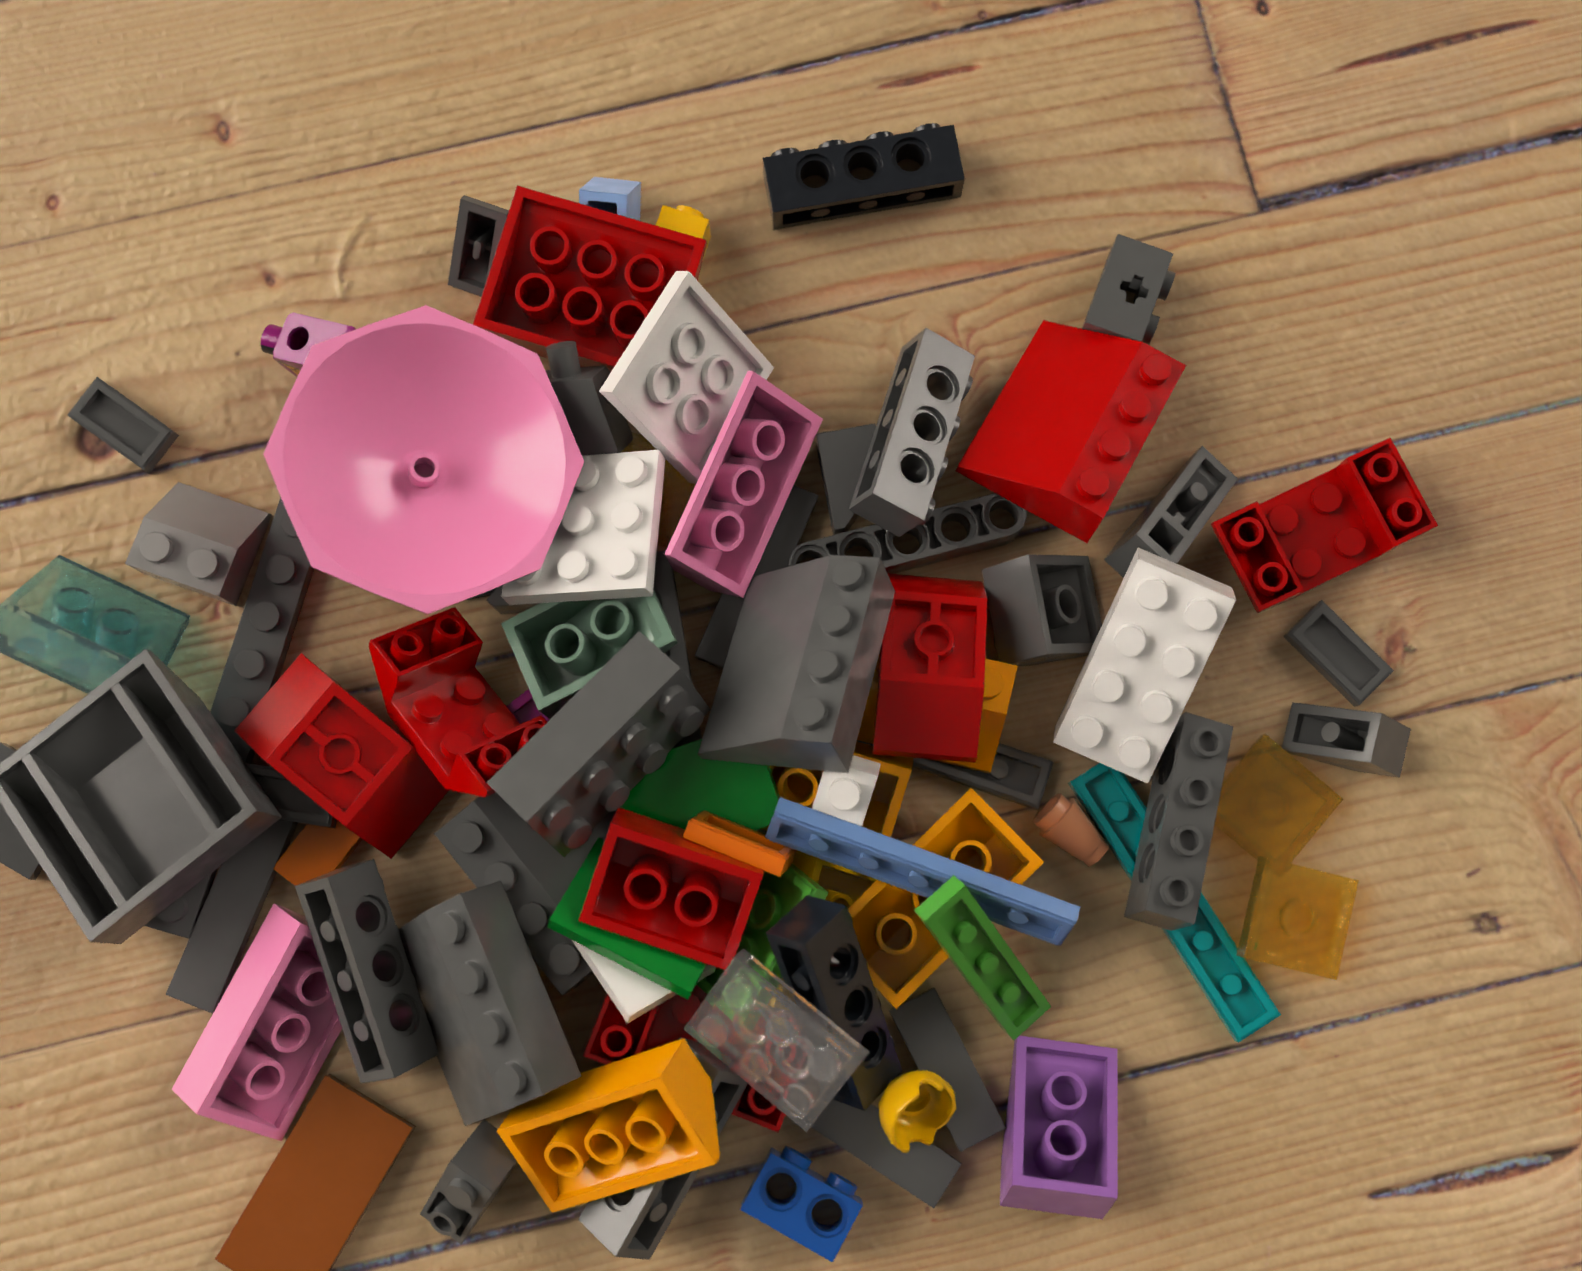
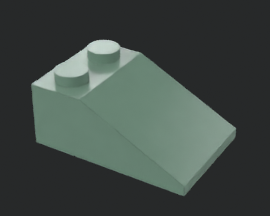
[501,590,678,719]

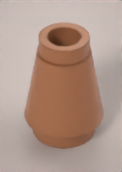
[1033,793,1109,867]

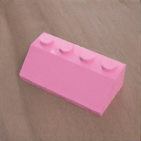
[664,371,823,598]
[172,903,342,1141]

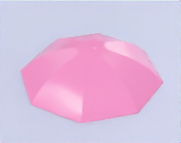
[263,305,584,614]

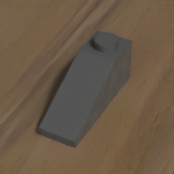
[1104,446,1238,578]

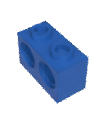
[740,1146,863,1263]

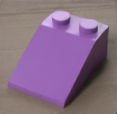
[1000,1036,1118,1219]

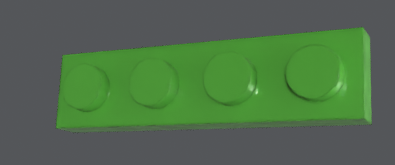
[914,875,1051,1041]

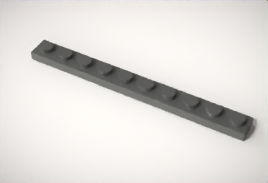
[144,497,314,939]

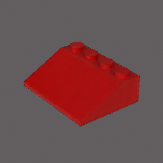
[473,185,707,373]
[955,320,1187,543]

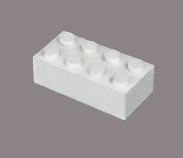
[1053,547,1236,784]

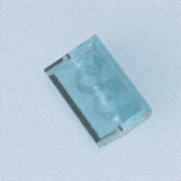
[0,555,190,694]

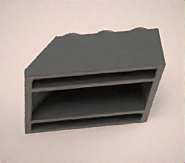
[0,649,282,944]

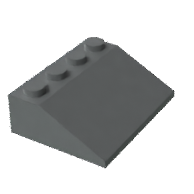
[698,555,895,773]
[434,792,618,995]
[399,880,581,1126]

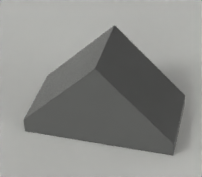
[448,195,509,297]

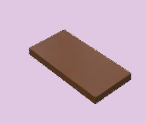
[215,1074,416,1271]

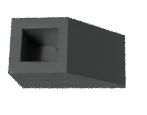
[420,1119,518,1245]

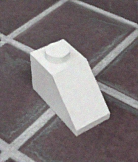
[812,755,881,827]

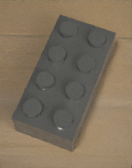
[487,631,711,857]

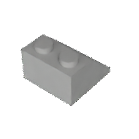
[125,482,272,606]

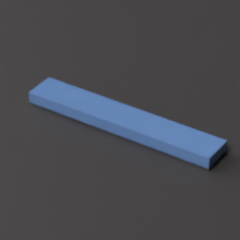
[765,797,1080,946]

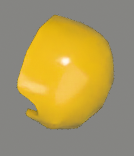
[878,1070,956,1153]

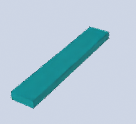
[1068,763,1281,1042]

